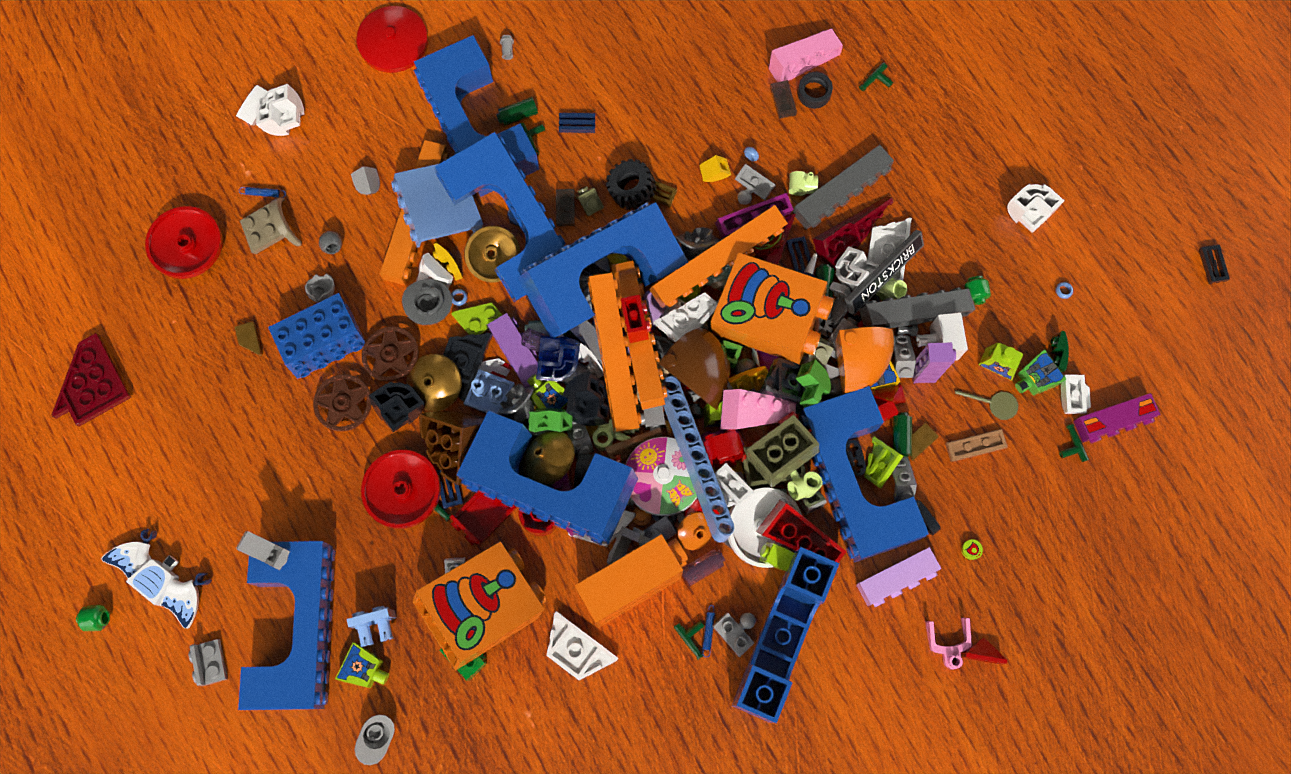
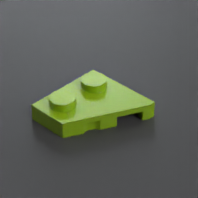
[451,303,503,335]
[864,436,903,488]

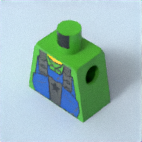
[1015,350,1067,395]

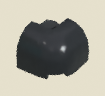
[563,372,610,426]
[369,382,425,432]

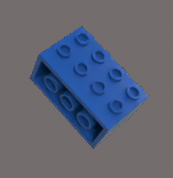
[268,293,365,379]

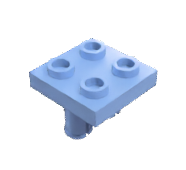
[464,369,515,414]
[347,606,397,647]

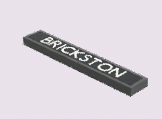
[845,230,924,315]

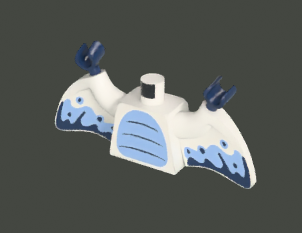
[102,529,212,629]

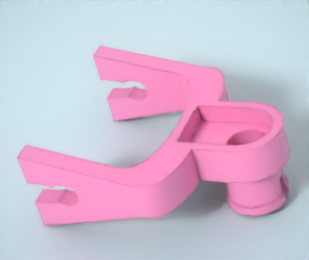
[925,618,972,669]

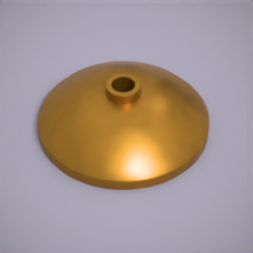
[464,226,521,282]
[406,354,462,411]
[522,431,574,486]

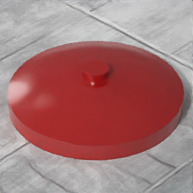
[356,6,428,73]
[145,206,223,279]
[361,450,441,529]

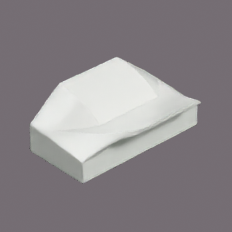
[416,253,454,289]
[1061,375,1091,414]
[715,463,754,507]

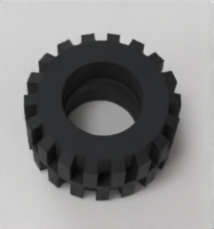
[606,159,656,210]

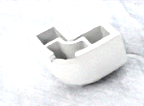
[256,84,304,136]
[1007,184,1064,233]
[835,247,879,291]

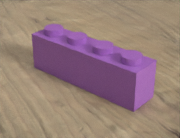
[487,313,548,387]
[912,342,956,383]

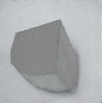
[351,166,380,195]

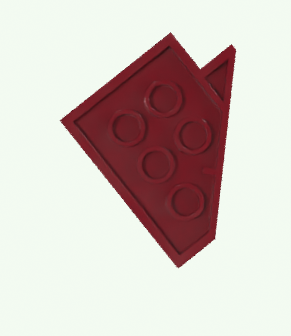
[51,333,132,427]

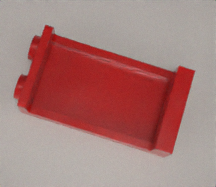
[449,490,518,546]

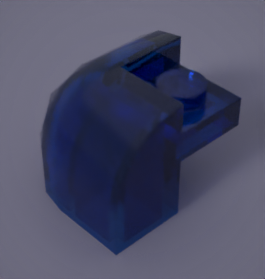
[536,336,580,382]

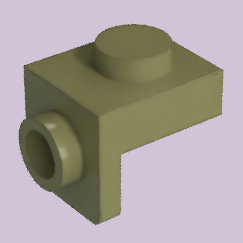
[575,186,604,216]

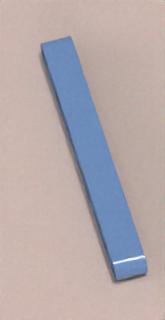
[661,376,735,543]

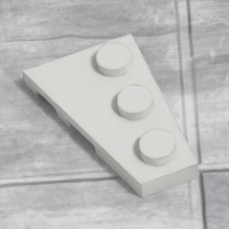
[653,293,718,342]

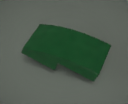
[1050,331,1069,373]

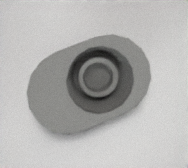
[355,715,395,765]

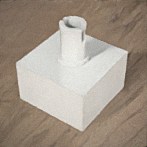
[916,313,968,360]

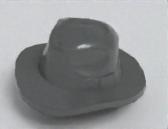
[675,227,721,260]
[402,279,452,325]
[496,384,535,423]

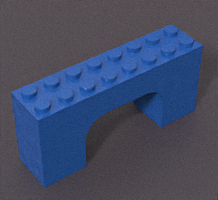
[413,35,539,197]
[435,132,566,302]
[518,202,688,339]
[798,386,929,563]
[457,411,638,545]
[238,541,335,710]
[731,547,840,723]

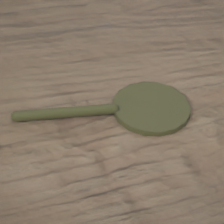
[955,390,1018,420]

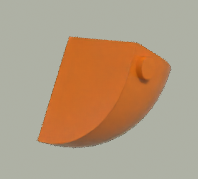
[835,327,894,395]

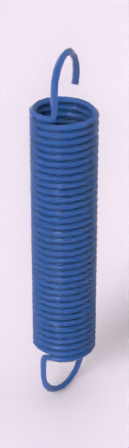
[239,187,286,198]
[702,605,715,658]

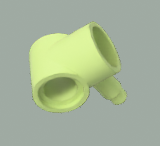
[789,171,818,196]
[876,278,907,301]
[593,419,630,451]
[787,470,823,501]

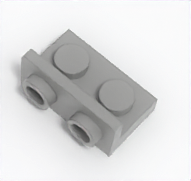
[188,639,228,686]

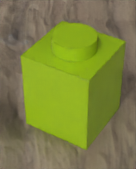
[759,542,794,571]

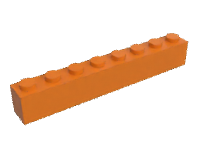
[380,140,450,285]
[649,205,788,308]
[611,260,668,410]
[587,273,642,433]

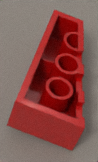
[756,500,846,563]

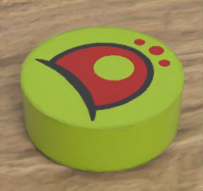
[961,539,983,560]

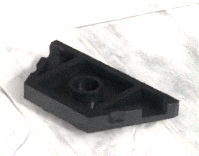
[443,333,493,402]
[760,358,820,407]

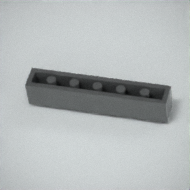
[793,145,894,230]
[859,288,976,328]

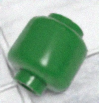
[964,276,991,305]
[76,605,110,631]

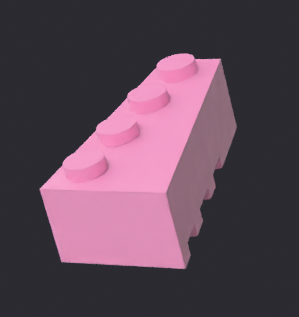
[769,29,843,86]
[720,389,796,429]

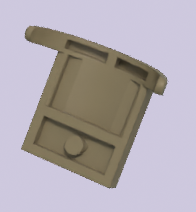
[240,197,302,254]

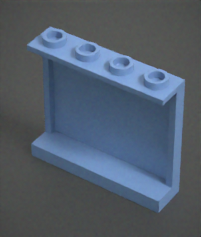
[391,164,483,248]

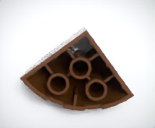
[659,328,731,410]
[419,411,485,485]

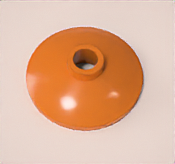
[677,512,712,550]

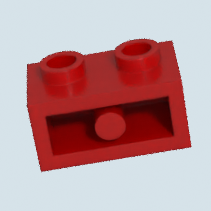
[620,294,651,343]

